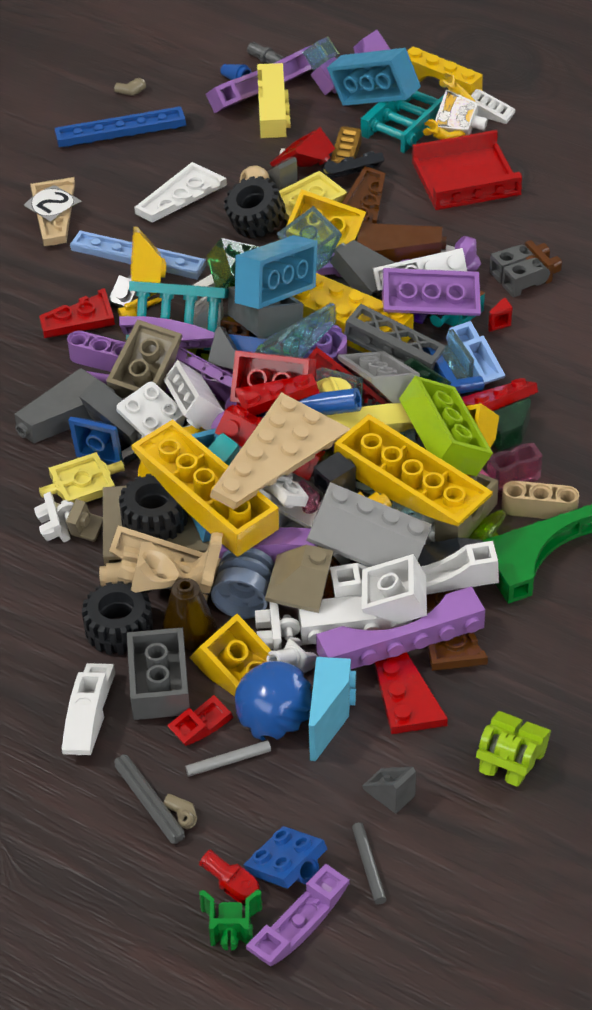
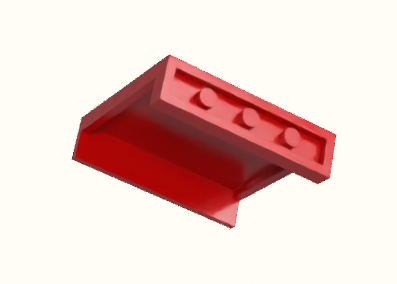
[412,130,522,210]

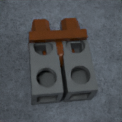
[489,240,562,298]

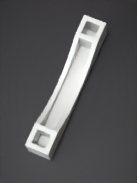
[330,541,499,598]

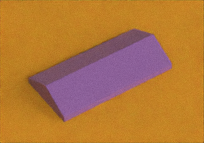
[382,268,481,316]

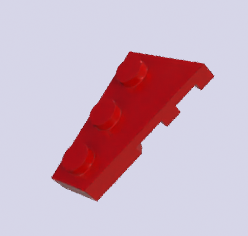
[39,288,115,338]
[235,374,320,415]
[461,378,538,411]

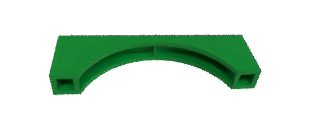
[483,504,592,604]

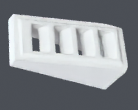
[471,89,515,124]

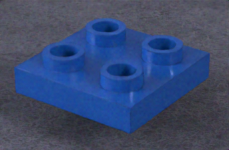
[243,826,328,889]

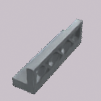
[344,304,446,379]

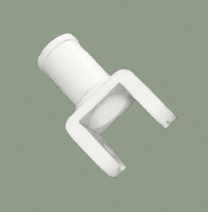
[267,637,318,673]

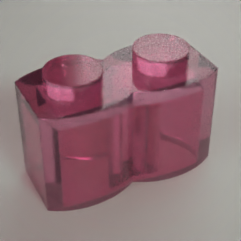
[487,443,543,492]

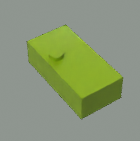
[399,376,493,476]

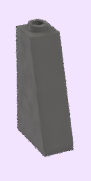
[14,368,115,444]

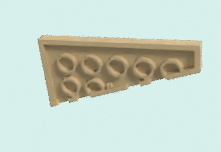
[210,392,350,509]

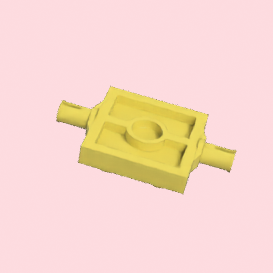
[39,452,125,503]

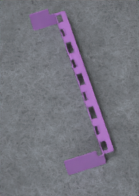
[176,347,233,387]

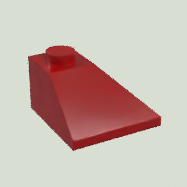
[270,127,335,167]

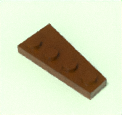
[342,166,385,224]
[421,591,488,671]

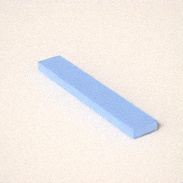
[70,230,206,280]

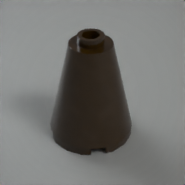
[162,578,217,653]

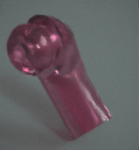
[298,480,321,514]

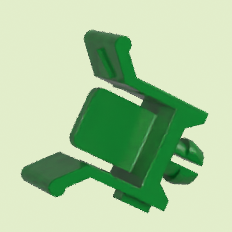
[199,890,262,951]

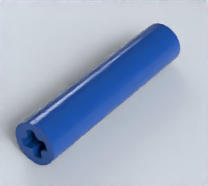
[255,388,362,417]

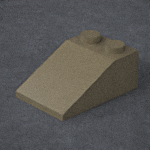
[106,319,182,399]

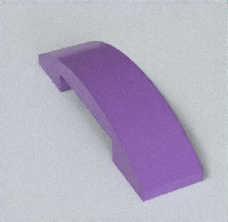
[246,864,350,966]

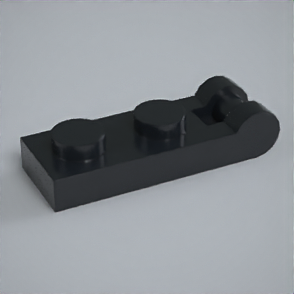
[321,151,384,179]

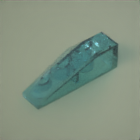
[256,303,336,358]

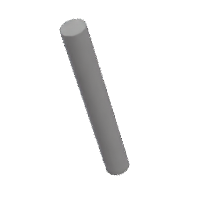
[185,740,271,777]

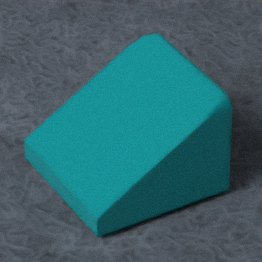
[208,433,239,466]

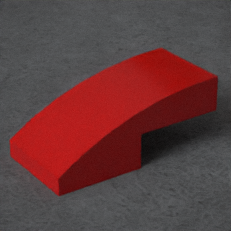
[167,695,234,746]

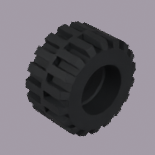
[224,176,286,238]
[119,474,188,541]
[82,581,153,655]

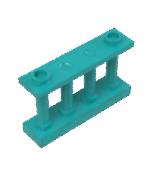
[361,91,444,153]
[126,281,229,351]

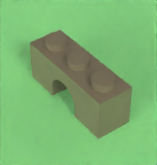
[435,473,498,542]

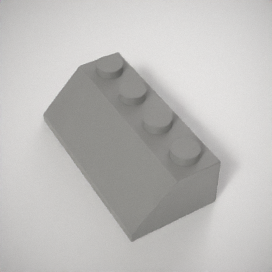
[338,351,420,403]
[306,482,431,567]

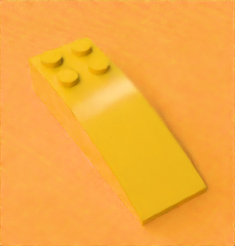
[334,414,493,526]
[131,419,279,557]

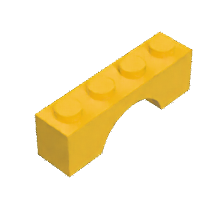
[407,46,483,95]

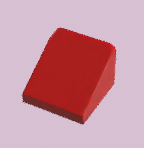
[488,298,513,332]

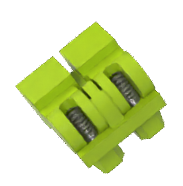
[476,711,551,786]

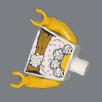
[423,72,488,140]

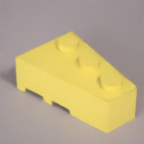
[257,63,290,138]

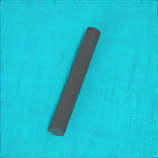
[352,822,387,904]

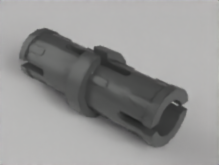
[247,41,285,64]

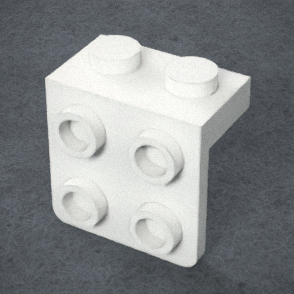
[116,382,185,439]

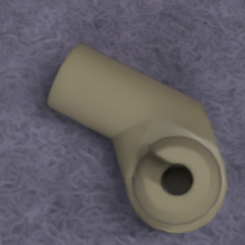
[114,78,146,96]
[164,793,197,829]

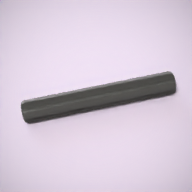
[114,754,185,844]

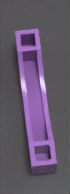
[206,42,328,113]
[316,586,485,669]

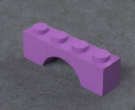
[310,30,390,95]

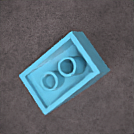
[309,657,356,761]

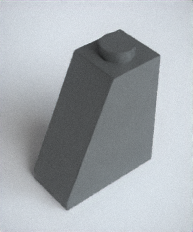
[330,240,395,298]
[79,379,142,446]

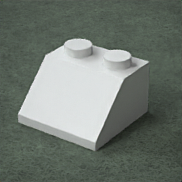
[362,554,427,623]

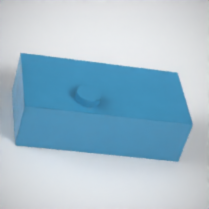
[327,48,421,106]
[235,235,318,309]

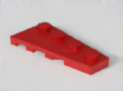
[373,652,448,734]

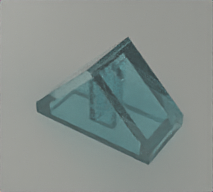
[302,36,339,70]

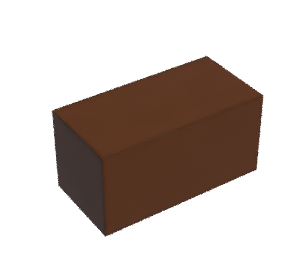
[220,316,253,337]

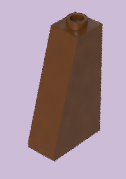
[357,223,447,263]

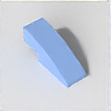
[446,321,505,385]

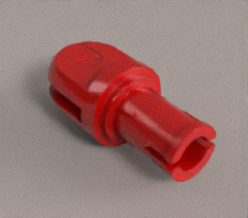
[199,849,260,904]

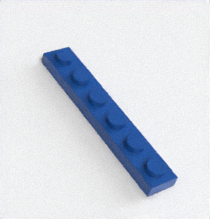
[54,106,186,147]

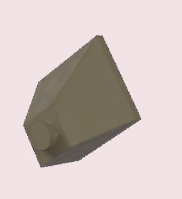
[265,544,333,613]

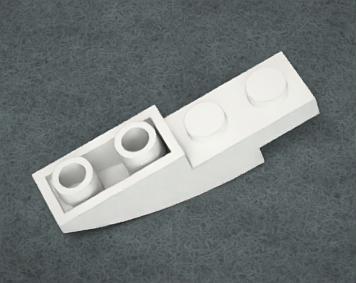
[373,248,467,291]
[62,663,115,755]

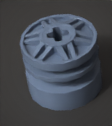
[211,547,275,619]

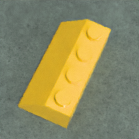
[130,226,166,283]

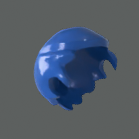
[235,661,312,740]

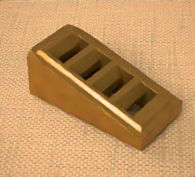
[330,126,362,163]

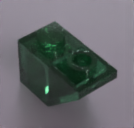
[493,398,531,451]

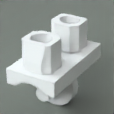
[34,492,74,542]
[255,602,300,651]

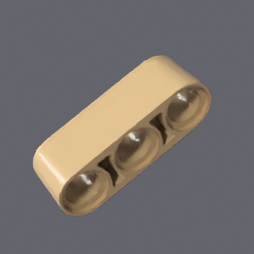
[502,481,579,519]

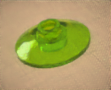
[468,510,506,540]

